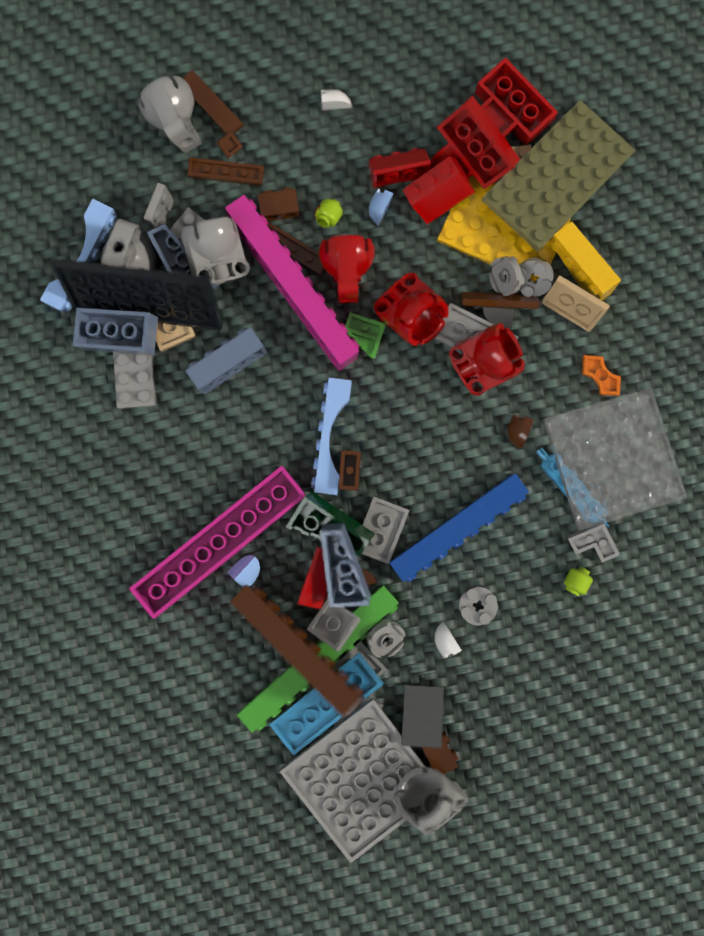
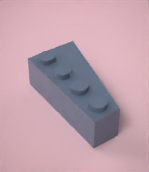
[147,224,219,291]
[321,523,371,608]

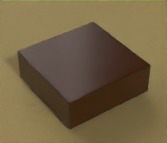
[216,130,243,158]

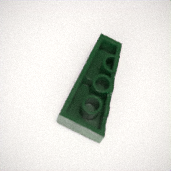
[286,491,375,556]

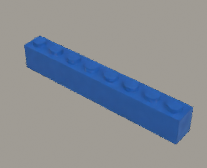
[389,473,529,582]

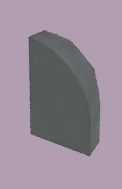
[483,306,514,328]

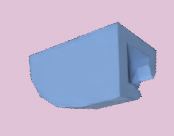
[369,189,393,225]
[227,555,260,587]

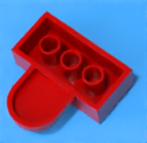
[475,57,558,145]
[430,96,520,190]

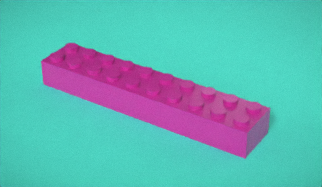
[225,195,359,372]
[129,466,306,619]

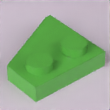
[345,312,386,360]

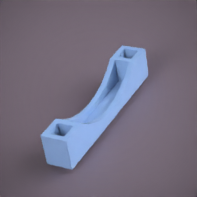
[40,198,118,314]
[311,378,352,495]

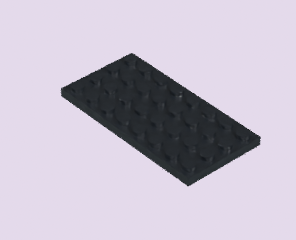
[51,259,223,331]

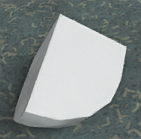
[321,89,352,110]
[435,622,462,658]

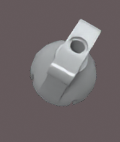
[138,76,202,153]
[181,217,250,286]
[101,218,158,271]
[396,767,468,835]

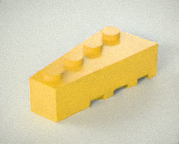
[550,222,621,301]

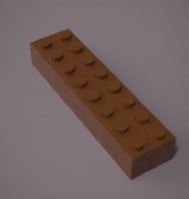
[230,584,366,717]

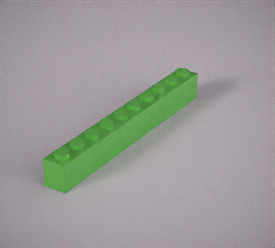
[237,584,399,733]

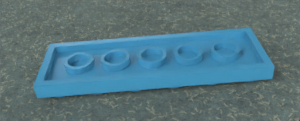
[269,652,384,756]

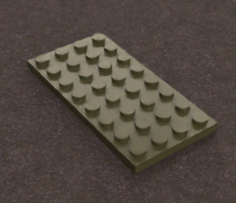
[482,100,636,252]

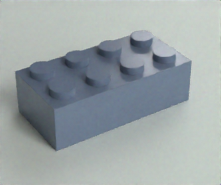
[73,308,158,355]
[185,327,267,395]

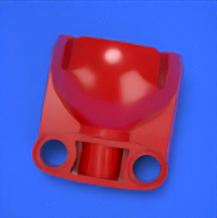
[319,235,375,304]
[373,272,449,346]
[449,323,525,396]

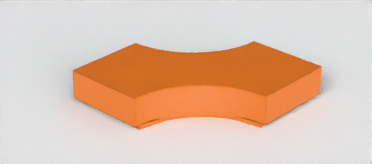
[581,355,621,396]

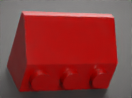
[368,148,431,188]
[402,156,475,224]
[298,546,329,609]

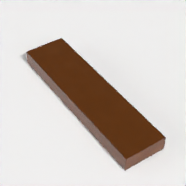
[183,70,243,134]
[187,157,265,186]
[267,221,325,277]
[461,291,540,309]

